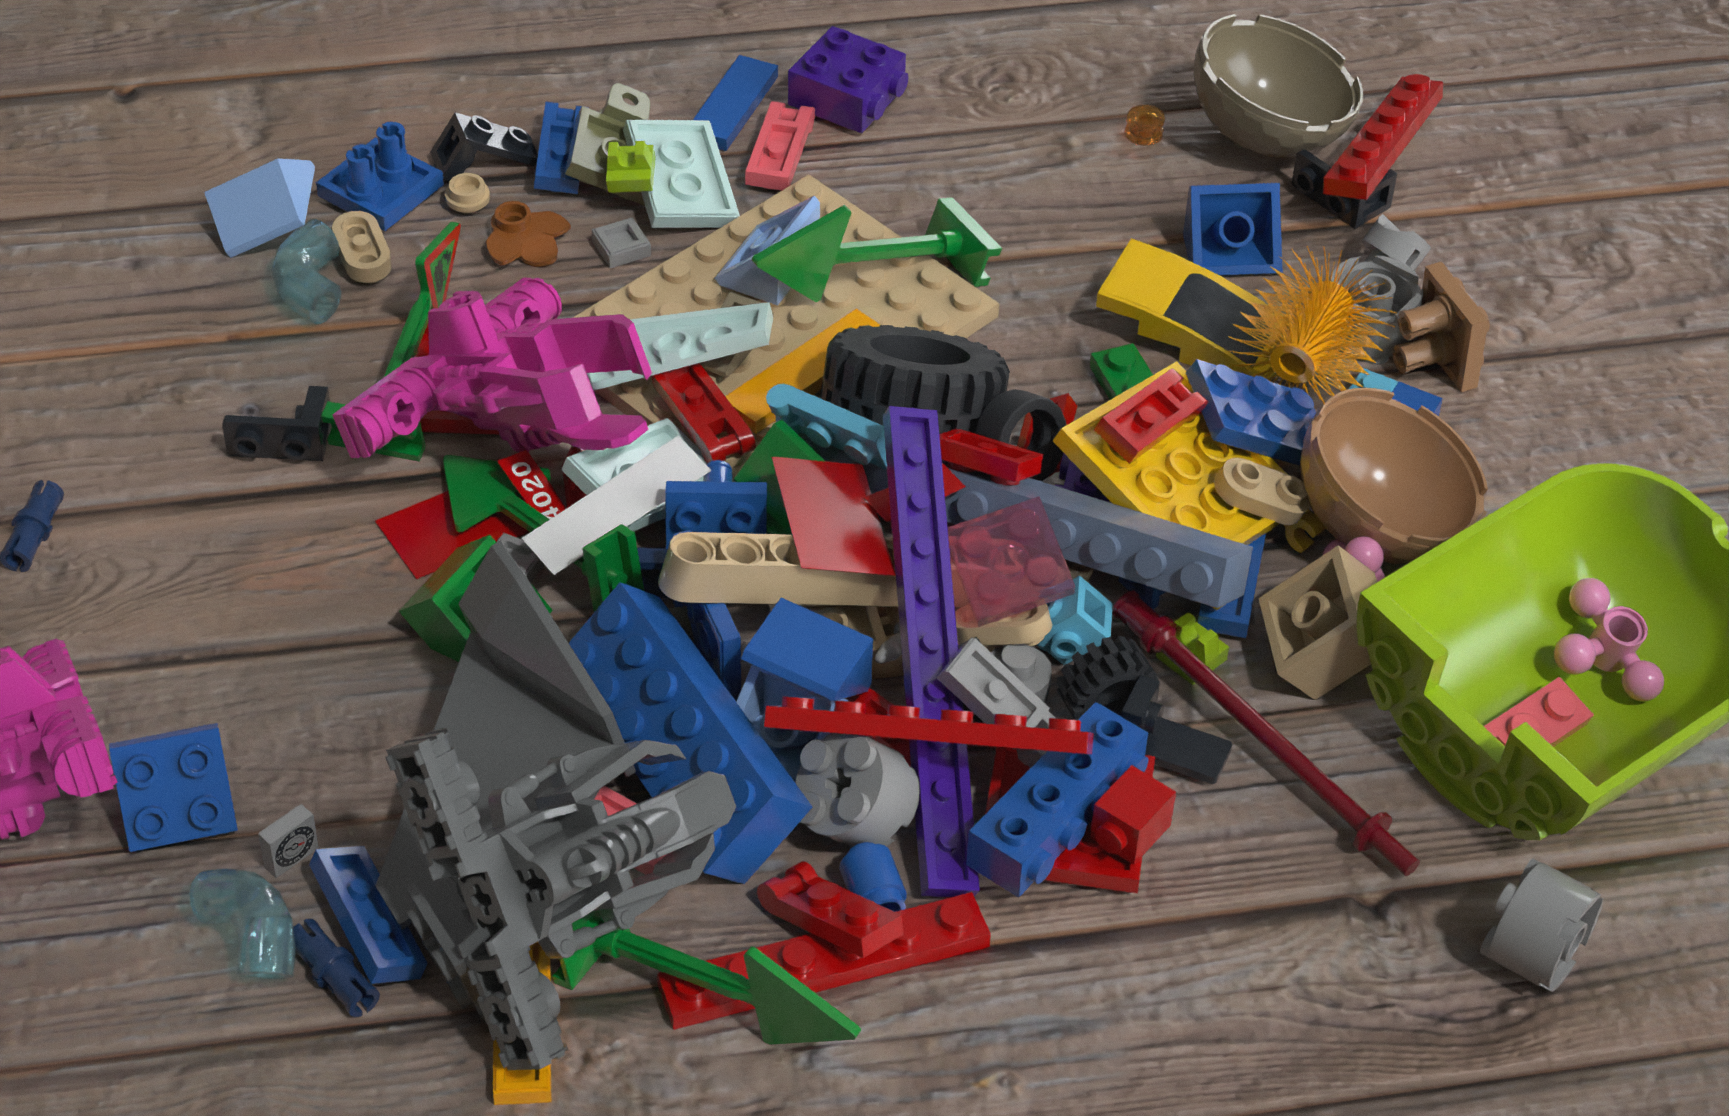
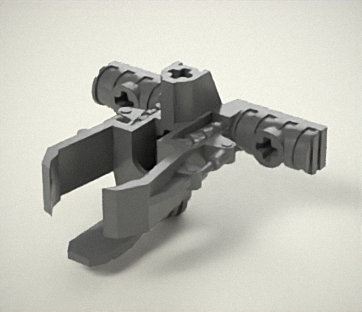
[385,728,736,1070]

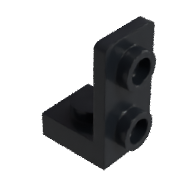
[430,112,538,181]
[1292,149,1397,229]
[222,386,331,461]
[1121,675,1232,784]

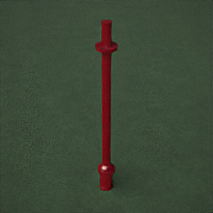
[1112,590,1420,876]

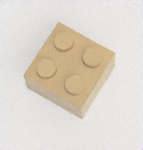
[1258,546,1377,700]

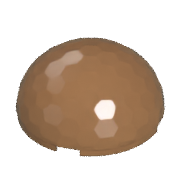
[1300,388,1488,564]

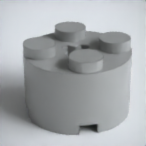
[1331,256,1423,365]
[795,733,920,848]
[1480,859,1603,991]

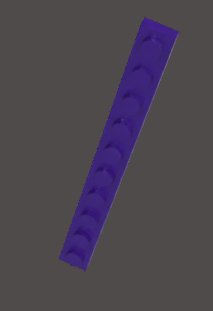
[883,406,980,897]

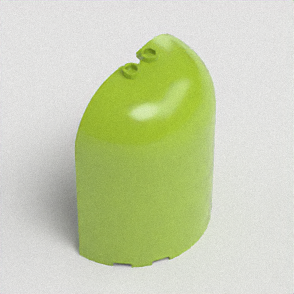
[1356,463,1729,840]

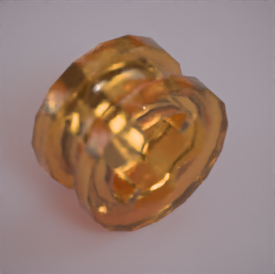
[1125,105,1166,146]

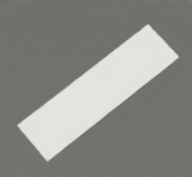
[522,435,711,575]

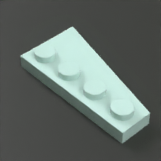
[587,302,773,391]

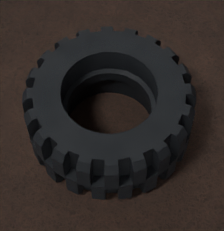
[820,325,1010,434]

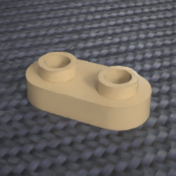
[332,211,391,283]
[1214,458,1310,525]
[955,599,1053,647]

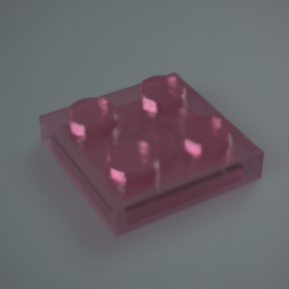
[948,496,1075,627]

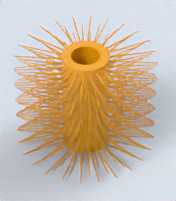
[1228,246,1397,405]

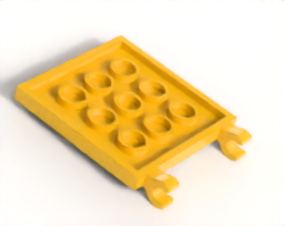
[1053,361,1326,610]

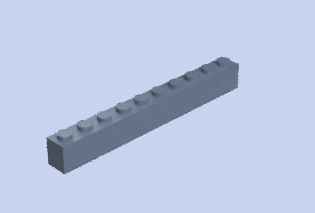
[798,433,1253,608]

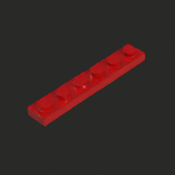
[1323,74,1443,200]
[764,696,1094,755]
[657,892,991,1030]

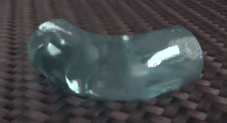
[271,219,341,324]
[189,868,296,979]

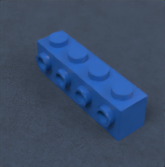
[966,702,1149,898]

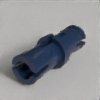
[0,480,64,572]
[287,919,380,1017]

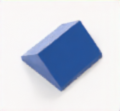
[1183,183,1283,276]
[741,597,873,701]

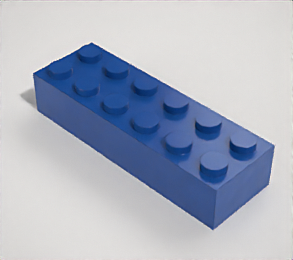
[569,582,813,884]

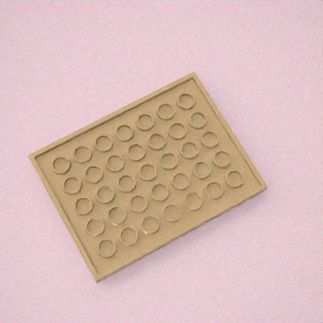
[573,174,999,482]

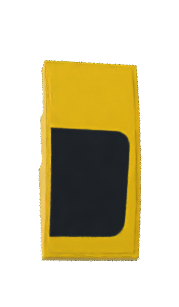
[1096,238,1289,380]

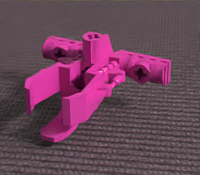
[332,278,652,458]
[0,638,118,840]

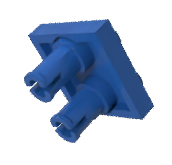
[316,122,444,231]
[665,460,767,549]
[109,723,238,852]

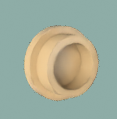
[445,173,490,213]

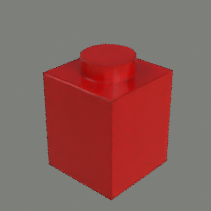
[1090,765,1176,865]

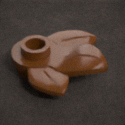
[486,201,571,267]

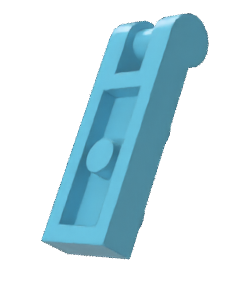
[766,384,887,470]

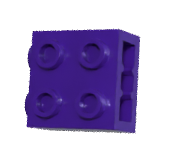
[788,26,909,133]

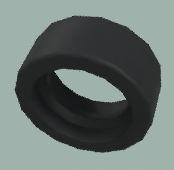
[975,389,1066,482]

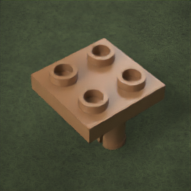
[1393,261,1490,393]

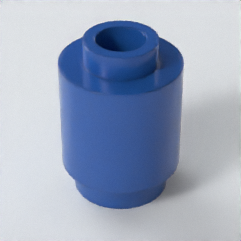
[839,842,907,912]

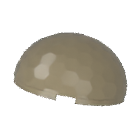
[1194,14,1363,158]

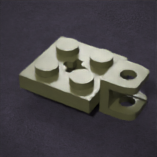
[565,83,650,206]

